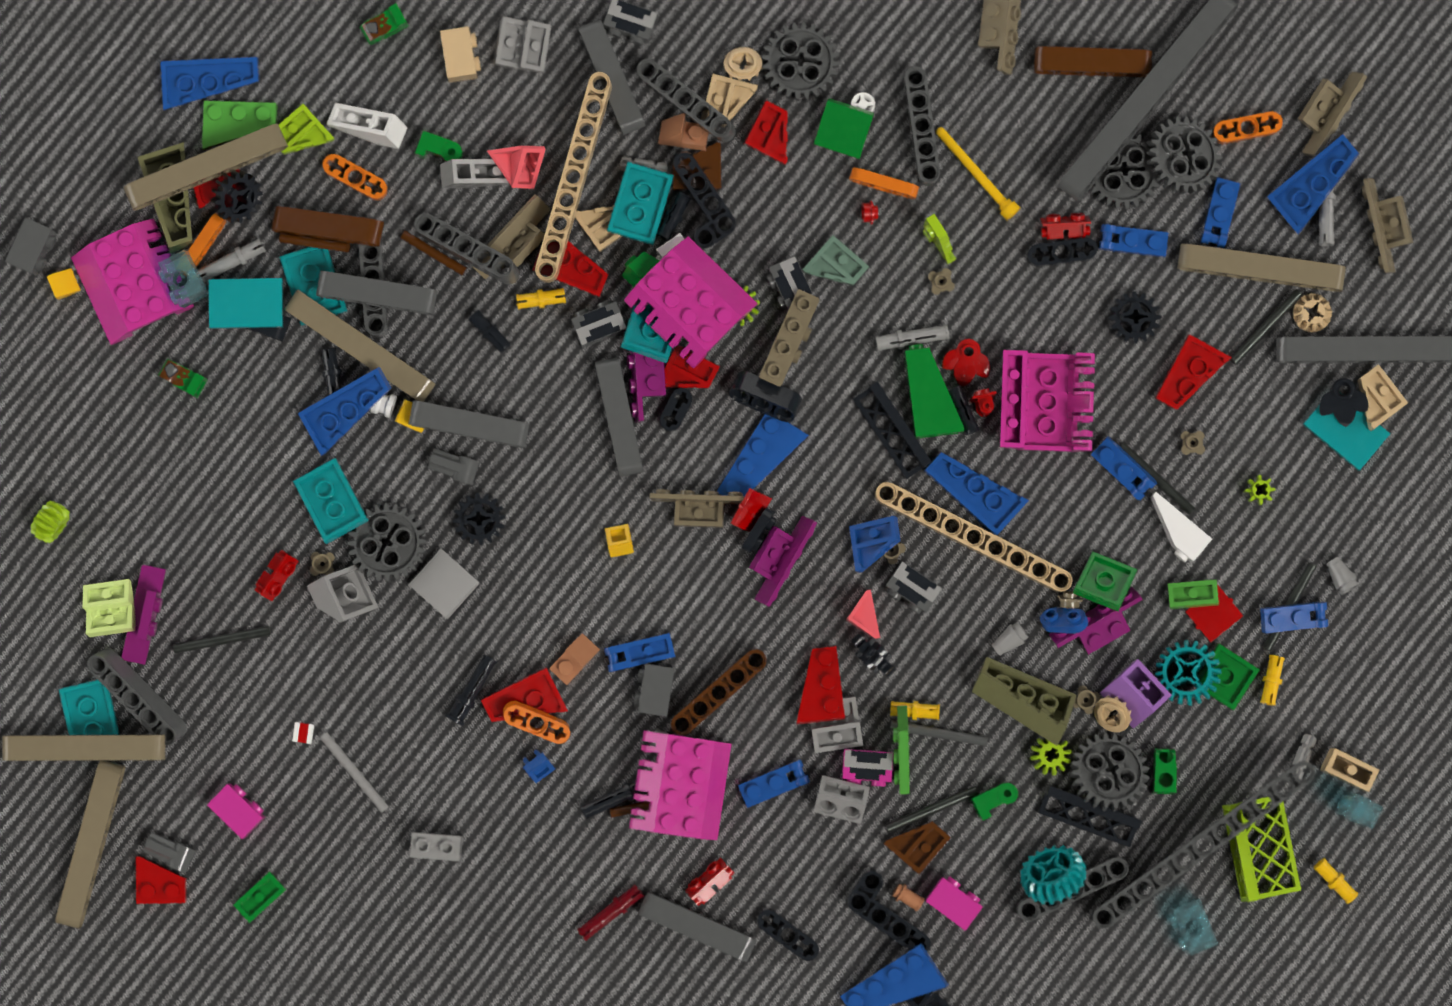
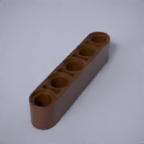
[1034,46,1152,78]
[271,206,384,247]
[671,649,767,736]

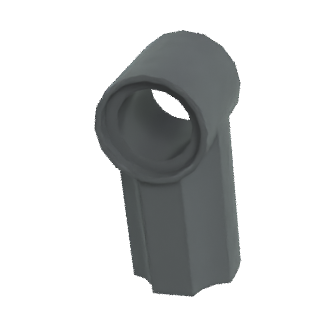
[428,448,480,485]
[143,833,196,873]

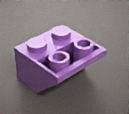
[1100,659,1171,728]

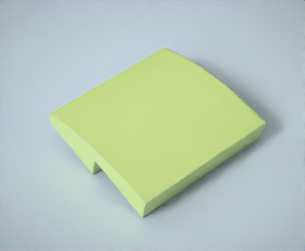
[83,579,135,637]

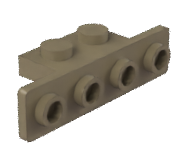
[978,0,1021,75]
[1298,72,1367,157]
[1362,178,1413,273]
[472,194,550,279]
[759,290,820,387]
[649,489,745,528]

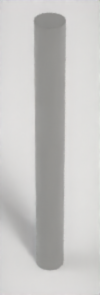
[320,732,389,813]

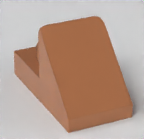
[658,113,709,151]
[549,633,600,685]

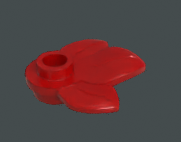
[942,338,990,387]

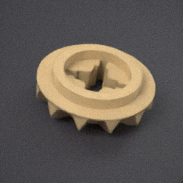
[724,47,762,82]
[1293,293,1332,332]
[1094,695,1132,732]

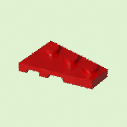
[532,241,609,298]
[1154,334,1232,410]
[481,667,568,722]

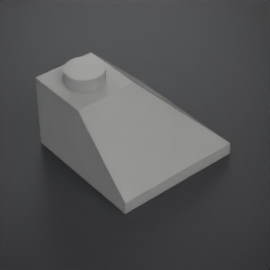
[307,564,379,622]

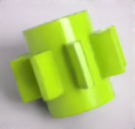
[1244,475,1276,506]

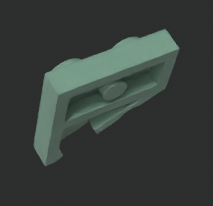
[802,235,869,286]

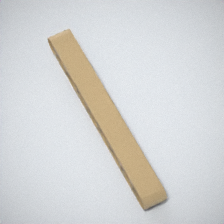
[535,72,612,283]
[875,482,1072,592]

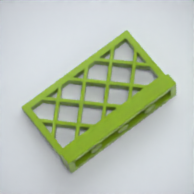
[1222,797,1301,902]

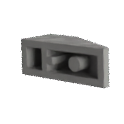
[440,159,509,188]

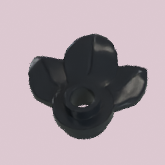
[1319,378,1368,427]

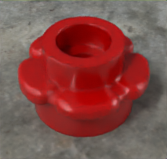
[861,201,878,225]

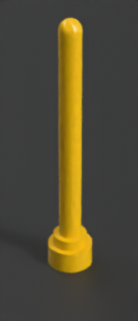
[936,127,1021,221]

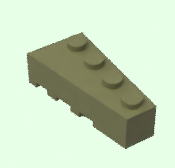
[137,142,193,253]
[972,657,1077,746]

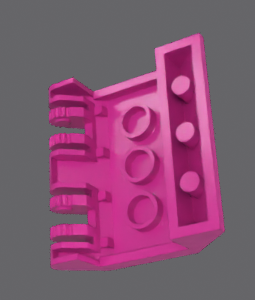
[71,219,194,345]
[624,236,758,369]
[1000,350,1095,452]
[629,731,732,840]

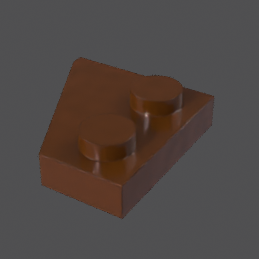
[673,142,721,190]
[883,821,951,875]

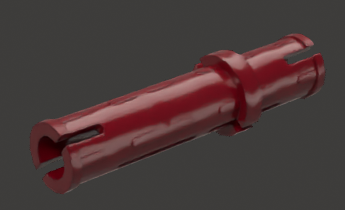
[577,884,644,941]

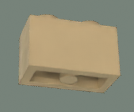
[440,26,481,83]
[1320,748,1379,792]

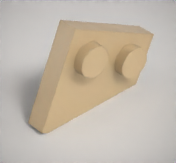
[701,74,758,127]
[575,205,622,252]
[1358,364,1408,431]

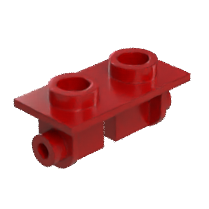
[1040,213,1091,240]
[969,388,997,417]
[254,550,299,601]
[685,858,734,906]

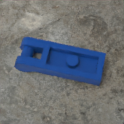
[1200,177,1241,248]
[1099,224,1169,258]
[1091,436,1157,501]
[1260,602,1329,634]
[604,633,675,672]
[738,759,810,808]

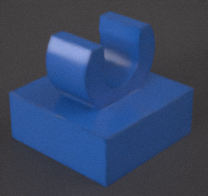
[523,750,555,783]

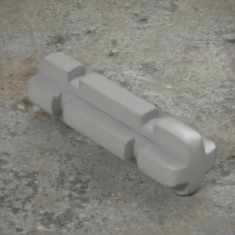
[620,157,667,173]
[1293,734,1317,779]

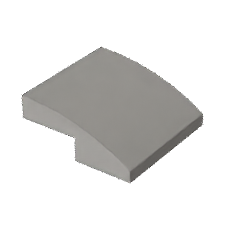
[493,16,551,73]
[409,549,479,619]
[810,695,863,753]

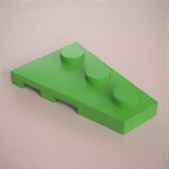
[202,101,277,150]
[893,706,910,794]

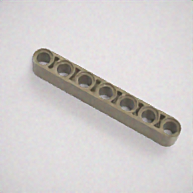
[123,124,288,211]
[1178,244,1346,292]
[284,289,436,402]
[2,735,165,761]
[56,760,125,929]

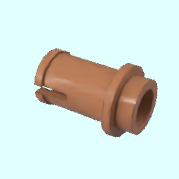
[892,883,925,912]

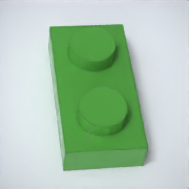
[1168,579,1219,609]

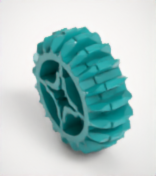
[1155,640,1222,706]
[1020,845,1087,905]

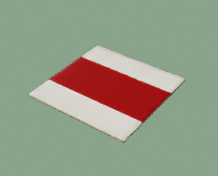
[292,722,314,744]

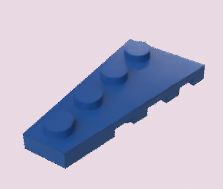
[160,57,259,110]
[1267,134,1359,235]
[298,367,392,456]
[717,414,809,505]
[924,452,1029,536]
[840,944,948,1006]

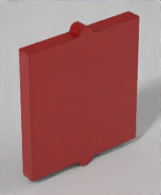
[731,488,772,532]
[1185,585,1243,643]

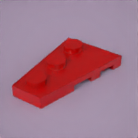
[796,646,845,725]

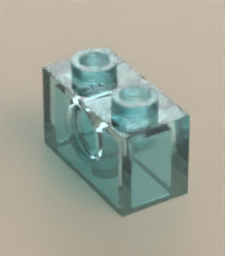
[158,250,209,308]
[1337,793,1384,829]
[1168,897,1218,955]

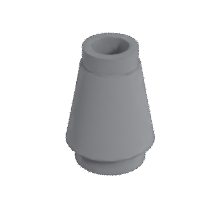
[1326,557,1358,595]
[991,622,1029,656]

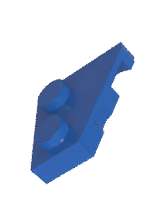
[849,516,901,573]

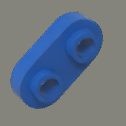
[1040,608,1089,634]

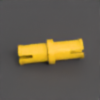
[516,288,566,310]
[1260,655,1285,706]
[890,701,940,720]
[1313,858,1358,904]

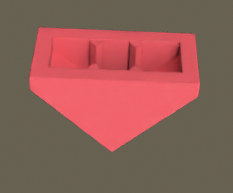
[487,146,546,189]
[846,590,880,639]

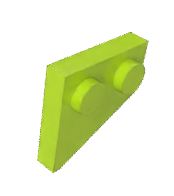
[279,104,335,155]
[922,214,956,264]

